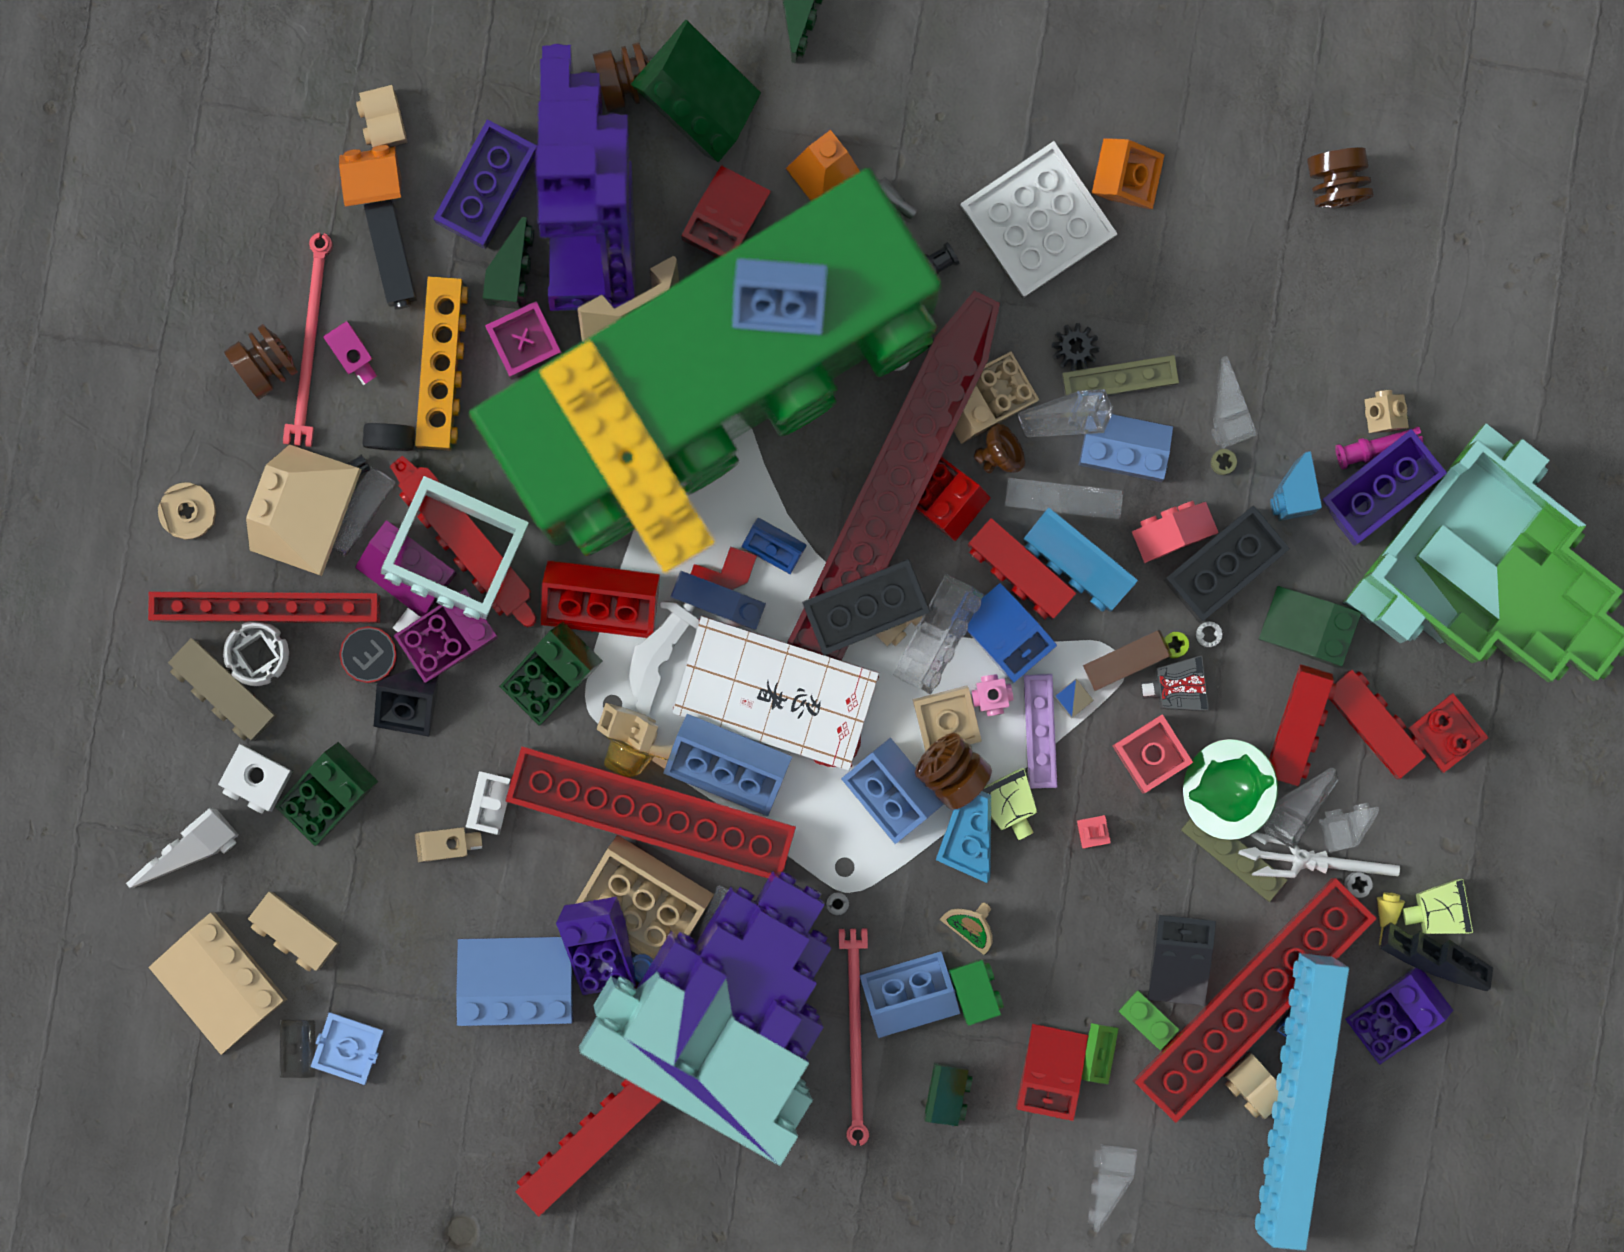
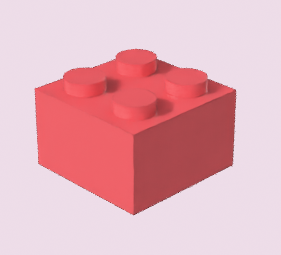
[1112,714,1193,794]

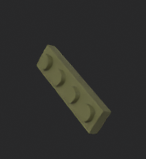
[1062,355,1179,402]
[1180,817,1287,902]

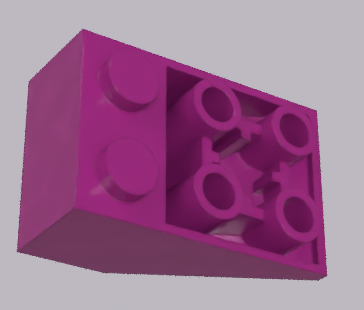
[394,589,498,683]

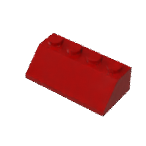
[541,560,660,638]

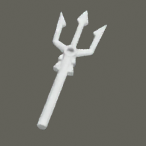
[1238,832,1400,878]

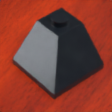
[373,668,439,737]

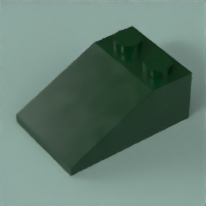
[1258,586,1361,668]

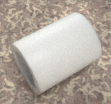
[393,608,421,632]

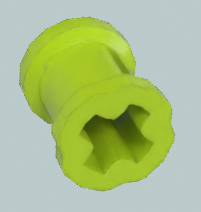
[1165,632,1189,658]

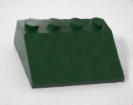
[630,19,761,162]

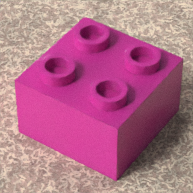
[485,301,562,380]

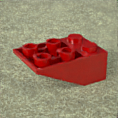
[681,165,771,259]
[915,457,991,541]
[1016,1024,1088,1121]

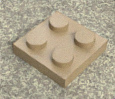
[912,685,982,752]

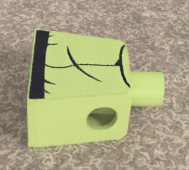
[982,768,1037,840]
[1402,879,1473,934]

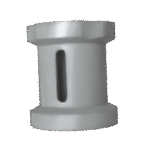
[1344,872,1373,898]

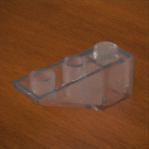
[1088,1144,1137,1232]

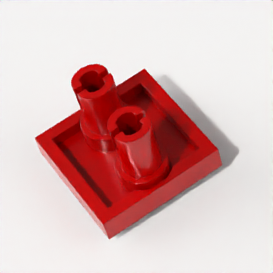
[1407,693,1488,773]

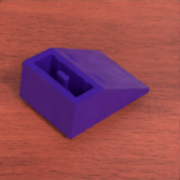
[556,897,636,995]
[1345,967,1453,1065]

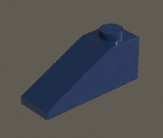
[670,570,766,630]

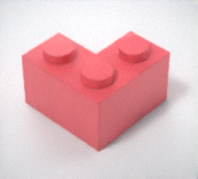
[1132,501,1219,563]

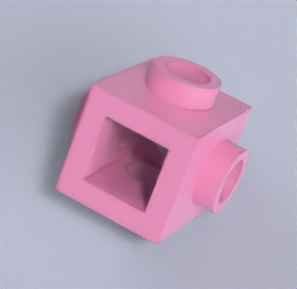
[971,674,1014,716]

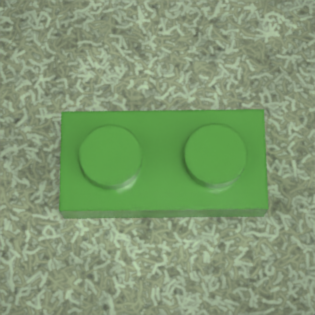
[1118,990,1179,1050]
[1081,1023,1119,1084]

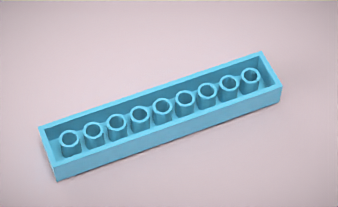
[1255,953,1349,1251]

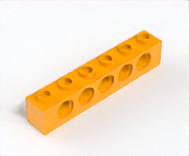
[415,277,468,451]

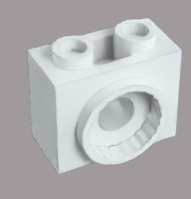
[218,744,293,814]

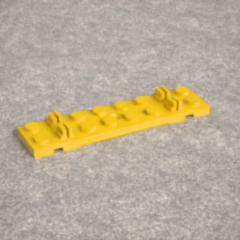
[540,340,715,574]

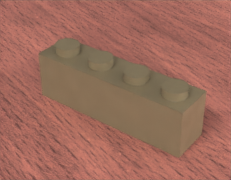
[168,638,277,741]

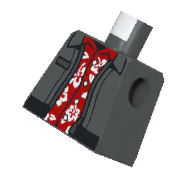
[1141,656,1209,711]

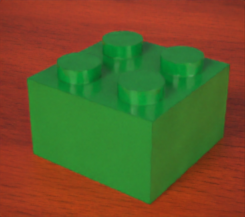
[948,959,1004,1026]

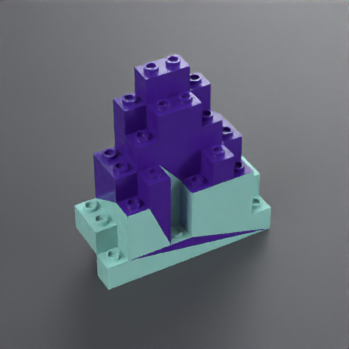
[579,871,831,1166]

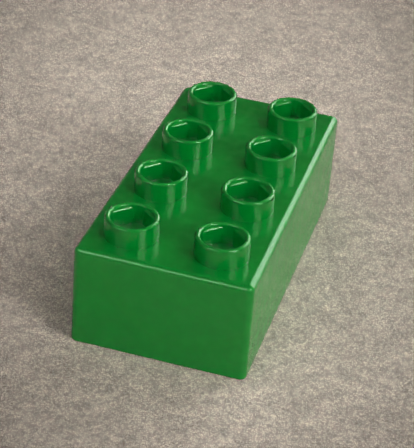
[469,168,941,556]

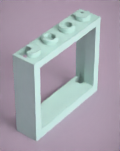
[381,476,529,620]

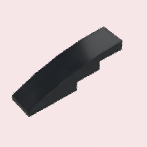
[1380,922,1493,991]

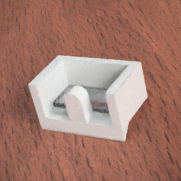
[466,771,512,835]

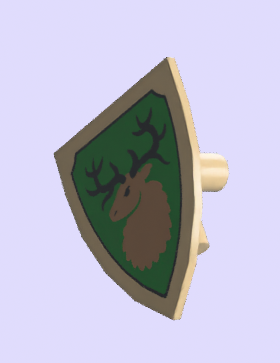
[940,903,993,955]

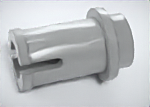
[826,893,849,915]

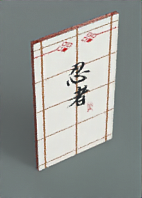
[673,616,879,771]

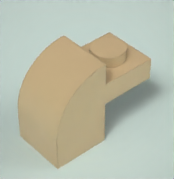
[597,703,658,753]

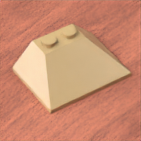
[578,256,679,342]
[246,445,362,576]

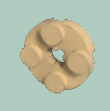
[158,482,216,540]

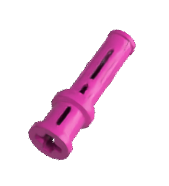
[1335,427,1423,470]

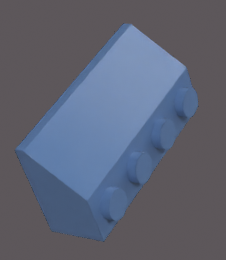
[663,714,792,816]

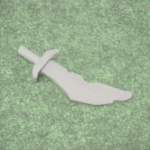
[629,601,699,717]

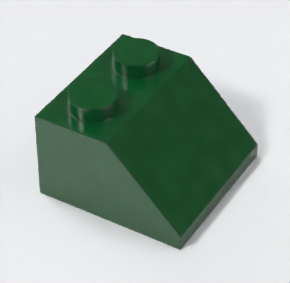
[924,1062,973,1126]

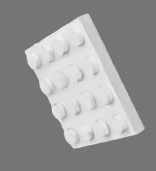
[960,141,1117,298]

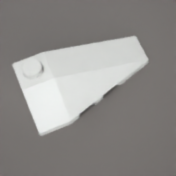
[126,808,239,888]

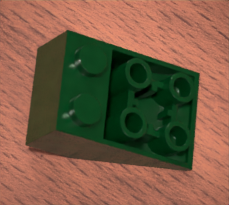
[782,0,823,64]
[483,217,534,309]
[499,621,603,726]
[275,742,379,846]

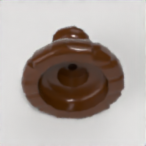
[974,423,1025,473]

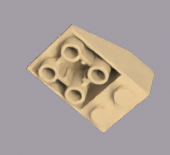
[954,351,1039,444]

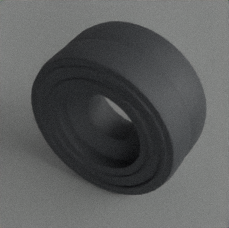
[362,423,415,451]

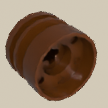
[593,42,649,112]
[1307,147,1374,209]
[224,324,298,400]
[915,733,992,810]

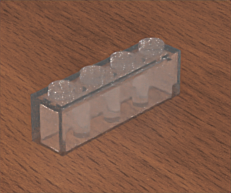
[893,574,984,695]

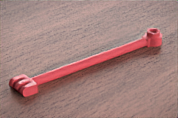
[283,233,333,447]
[839,928,869,1146]

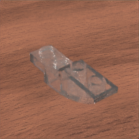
[1005,478,1123,519]

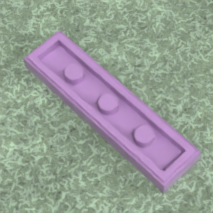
[1024,674,1057,789]

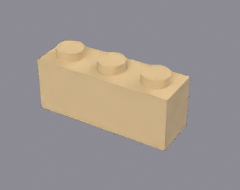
[248,892,339,972]

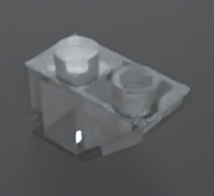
[1319,802,1379,852]

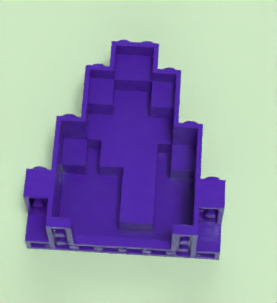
[536,44,637,311]

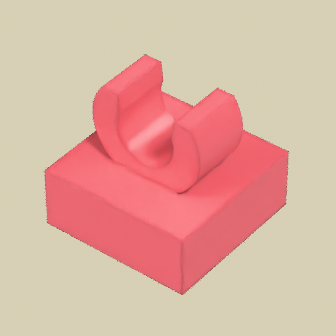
[1077,815,1110,849]

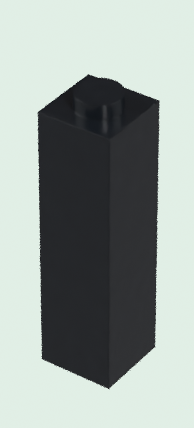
[364,199,417,310]

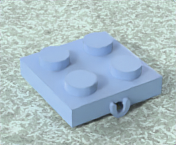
[311,1012,384,1085]

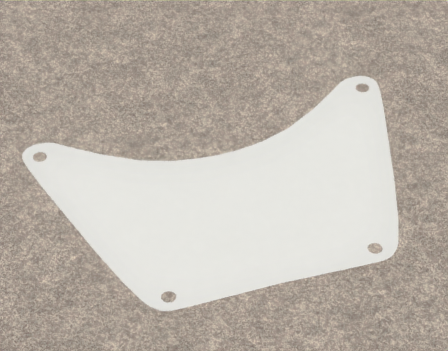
[585,429,1124,893]

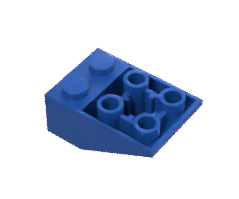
[957,583,1057,684]

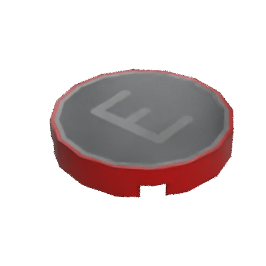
[340,626,397,683]

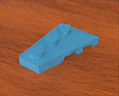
[936,791,991,883]

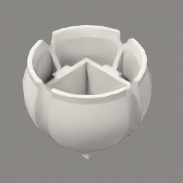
[223,621,289,686]

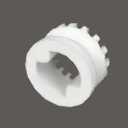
[1196,621,1222,647]

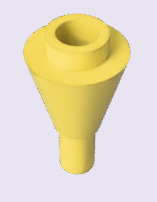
[1377,892,1405,945]

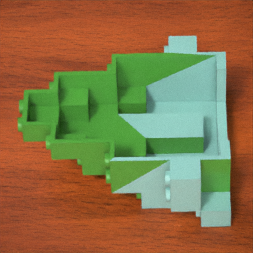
[1343,424,1624,682]

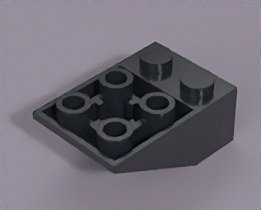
[1148,915,1216,1006]

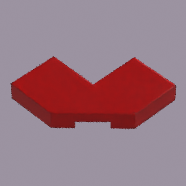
[691,546,757,590]

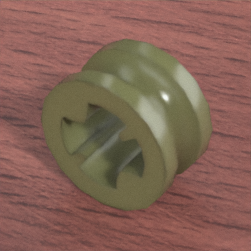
[1210,449,1237,475]

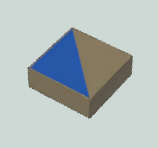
[1054,679,1094,718]

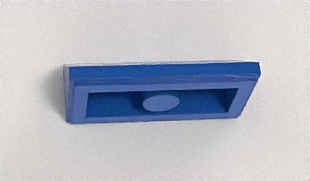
[741,518,807,575]

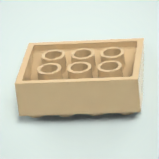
[575,835,714,959]
[149,912,287,1055]

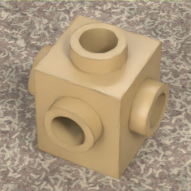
[1364,390,1409,433]

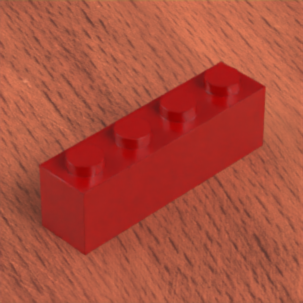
[968,518,1076,620]
[1269,664,1337,786]
[1330,670,1426,779]

